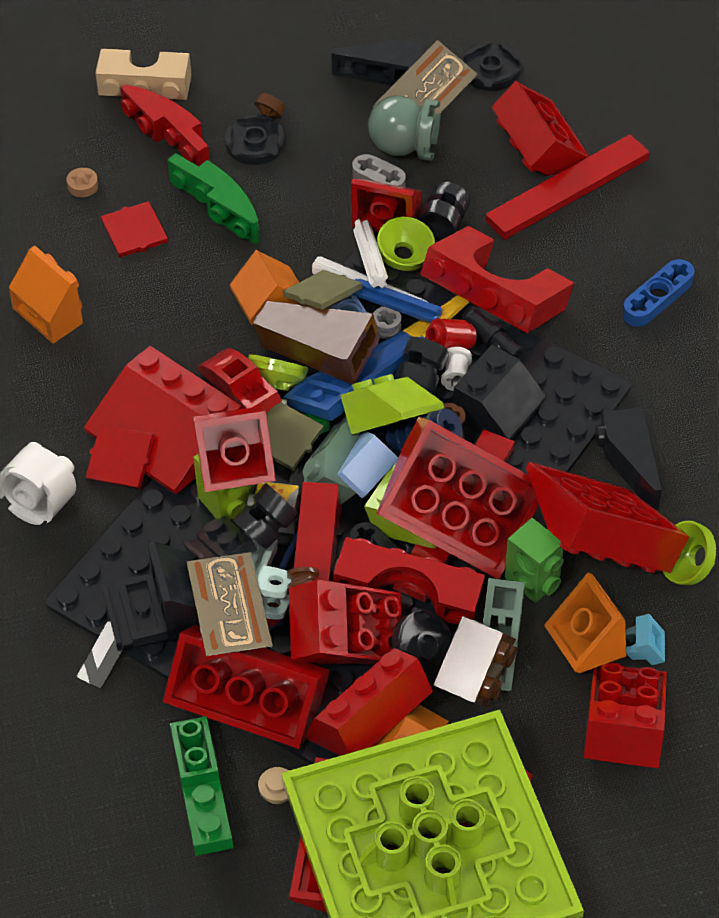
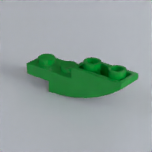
[167,153,260,245]
[170,716,233,856]

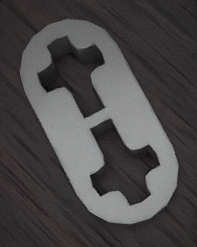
[352,154,406,188]

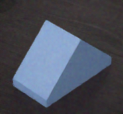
[337,431,398,498]

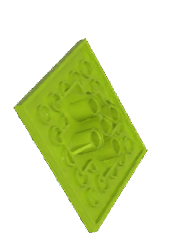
[281,710,584,918]

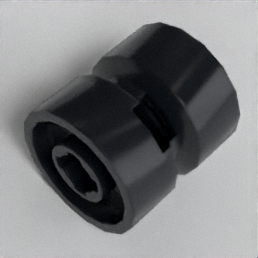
[418,182,471,241]
[394,337,449,395]
[232,483,300,550]

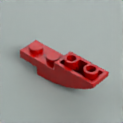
[120,85,210,167]
[197,348,282,413]

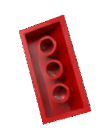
[163,625,330,749]

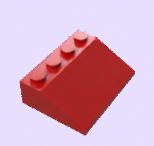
[84,346,243,495]
[376,417,539,579]
[526,462,690,573]

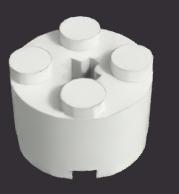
[0,442,76,525]

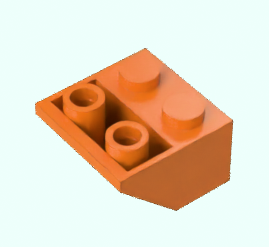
[9,246,83,344]

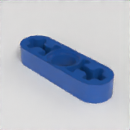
[623,259,695,327]

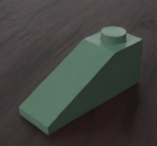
[303,415,361,504]
[483,578,525,691]

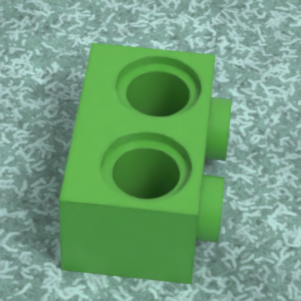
[505,518,564,603]

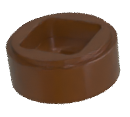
[254,93,286,118]

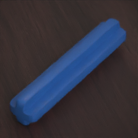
[352,278,442,323]

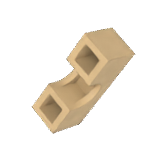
[95,49,191,100]

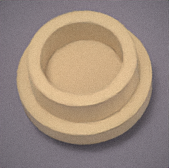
[258,767,289,804]

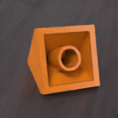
[230,250,309,325]
[544,573,626,673]

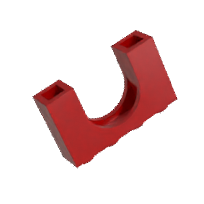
[420,226,574,333]

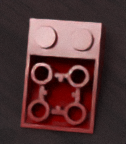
[289,579,402,664]
[584,662,667,768]

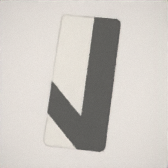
[77,622,124,688]

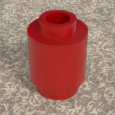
[426,318,477,350]

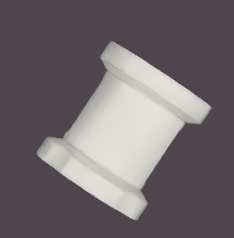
[441,347,472,391]

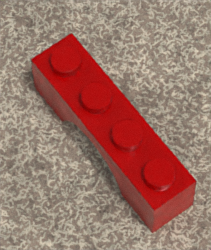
[333,537,485,625]

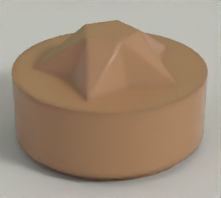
[66,168,98,197]

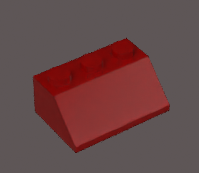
[492,81,590,176]
[306,648,433,756]

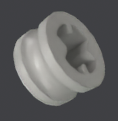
[373,307,401,339]

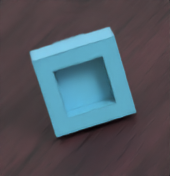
[625,614,665,665]

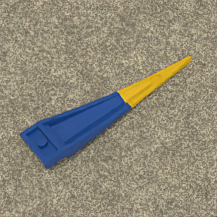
[284,295,469,421]

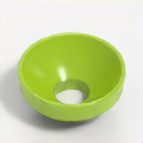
[377,217,435,271]
[248,354,309,391]
[663,521,716,585]

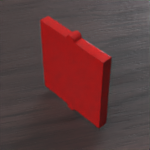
[101,201,168,258]
[85,425,155,489]

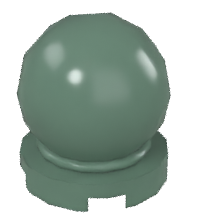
[368,95,441,162]

